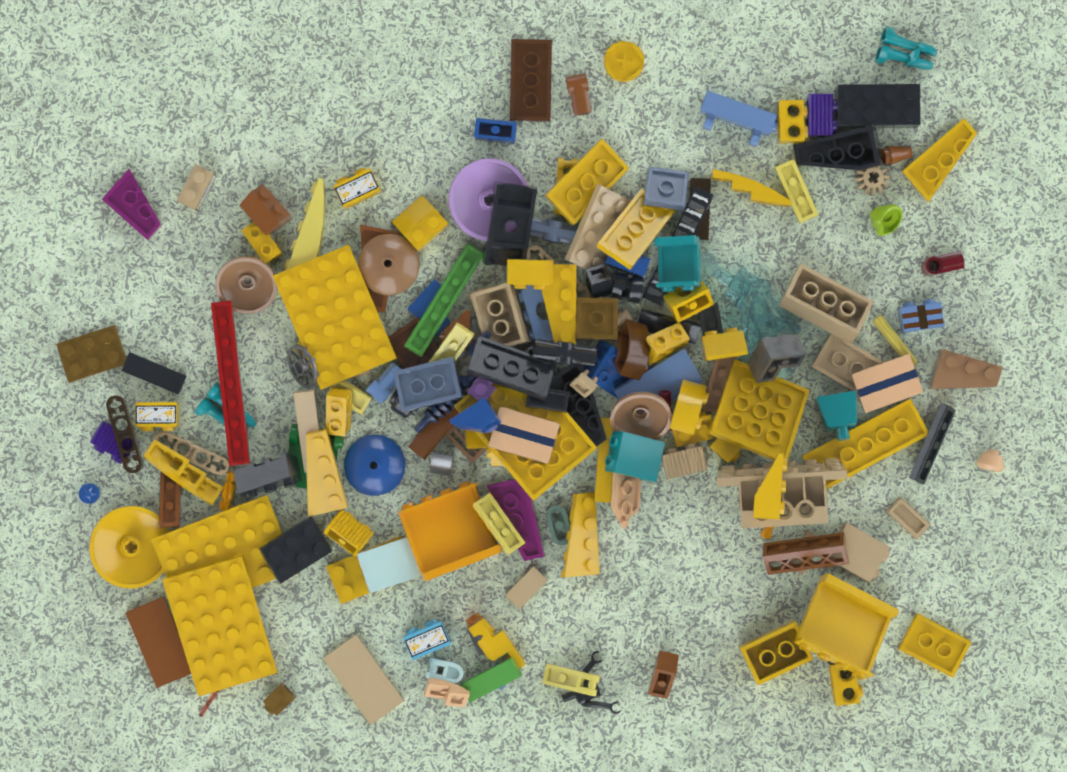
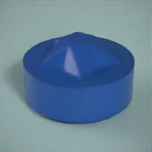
[79,483,101,504]

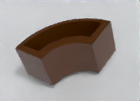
[613,319,650,381]

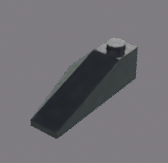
[793,125,881,171]
[549,363,607,447]

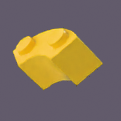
[670,379,709,435]

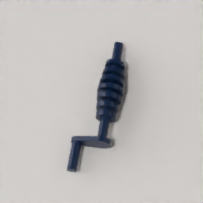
[413,330,492,433]

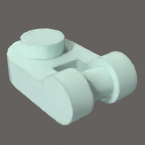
[425,657,464,684]

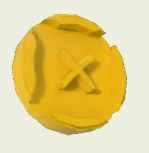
[604,41,644,82]

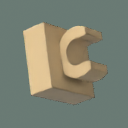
[570,370,598,398]

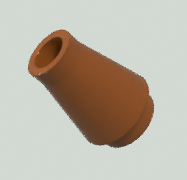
[881,146,912,166]

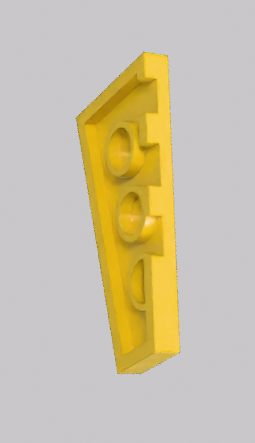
[541,264,576,345]

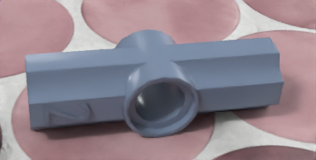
[530,218,578,244]

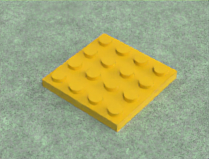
[709,359,810,461]

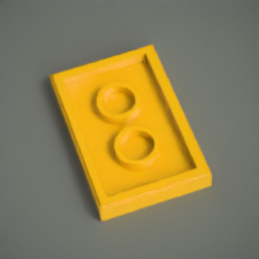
[898,613,972,678]

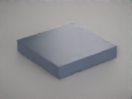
[644,166,689,211]

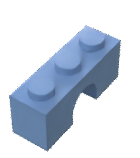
[517,285,553,342]

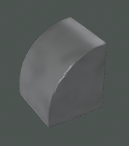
[430,452,454,476]

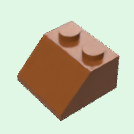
[239,184,292,236]

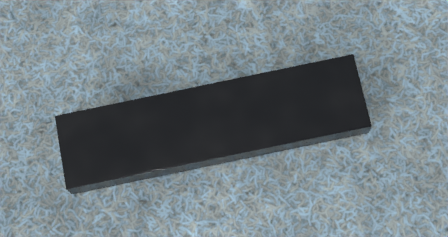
[909,403,956,485]

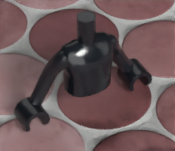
[561,651,622,714]

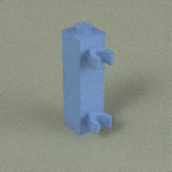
[699,90,779,147]

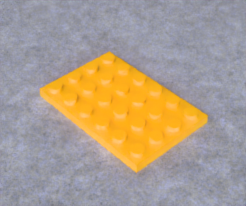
[272,244,396,390]
[454,383,597,502]
[151,494,283,588]
[162,555,278,697]

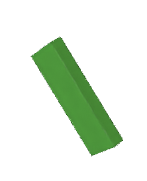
[460,657,522,702]

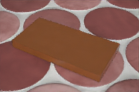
[125,596,191,688]

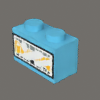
[403,618,451,660]

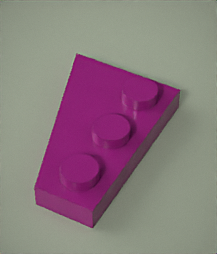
[102,169,162,241]

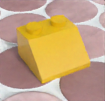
[392,195,449,252]
[701,327,748,361]

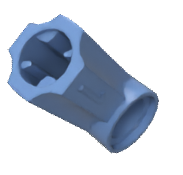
[366,362,401,404]

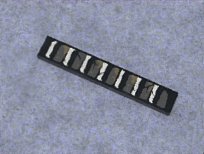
[642,186,715,306]

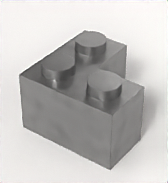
[747,334,807,383]

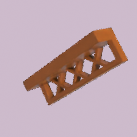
[762,532,849,575]

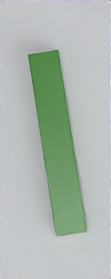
[404,243,484,357]

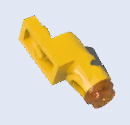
[465,612,526,669]

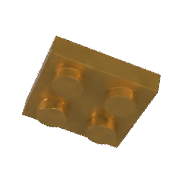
[576,298,618,340]

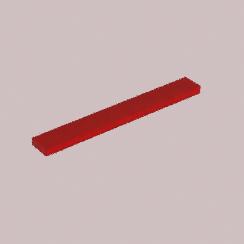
[211,300,251,466]

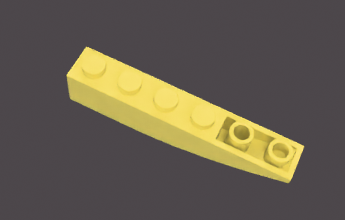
[277,178,326,295]

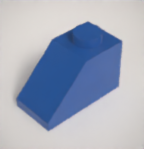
[450,398,501,433]

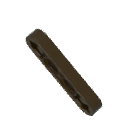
[106,395,143,473]

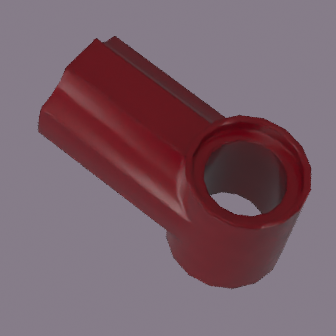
[921,251,965,276]

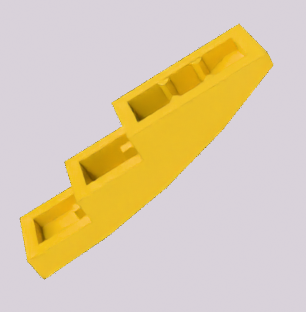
[711,169,792,207]
[594,417,613,503]
[143,439,223,506]

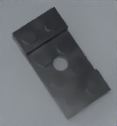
[482,181,537,266]

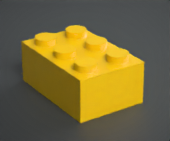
[738,620,814,685]

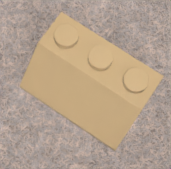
[471,283,531,347]

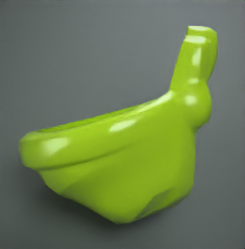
[869,204,903,236]

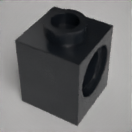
[585,263,612,298]

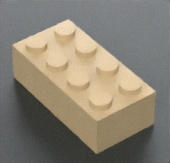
[778,264,874,344]

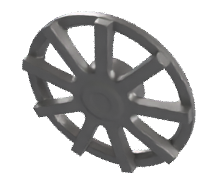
[287,344,319,388]

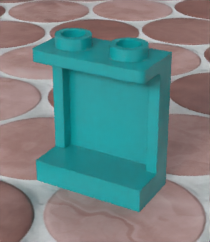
[654,235,701,292]
[605,431,665,482]

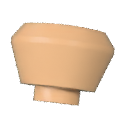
[976,449,1004,472]

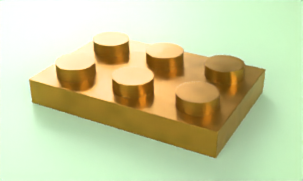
[56,325,126,383]

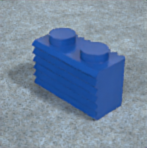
[474,118,517,145]
[605,255,651,278]

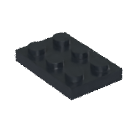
[258,516,332,584]

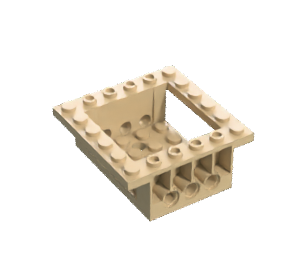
[716,458,847,528]

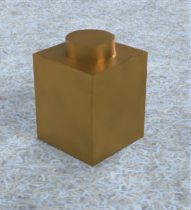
[263,682,297,716]

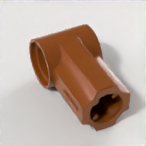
[565,73,592,116]

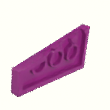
[487,479,545,561]

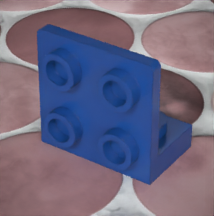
[583,340,631,399]

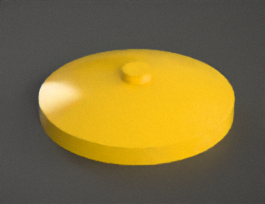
[89,506,170,589]

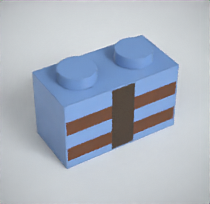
[897,299,945,333]

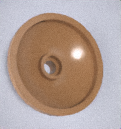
[358,234,420,296]
[215,256,277,314]
[610,392,672,440]

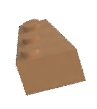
[928,349,1003,389]

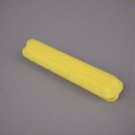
[873,315,918,365]

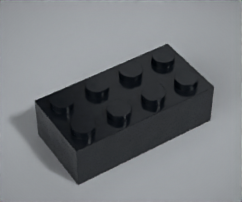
[835,84,921,129]

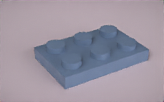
[393,357,463,412]

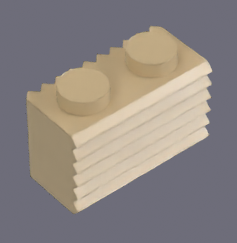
[662,443,708,480]

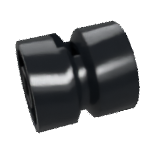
[611,272,645,304]

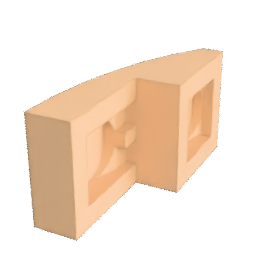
[424,677,470,707]

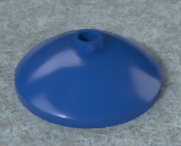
[344,435,405,496]

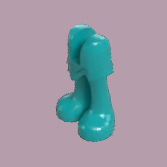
[875,26,937,70]
[194,382,257,435]

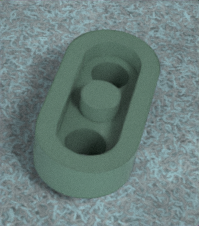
[546,505,570,545]

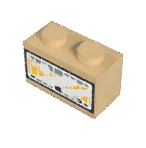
[177,164,217,212]

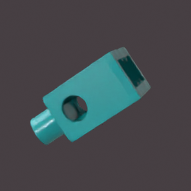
[815,391,857,441]

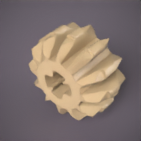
[854,166,890,196]

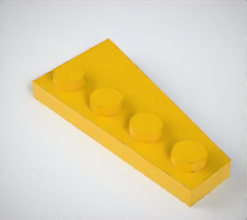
[901,118,977,203]
[306,429,348,517]
[561,492,600,578]

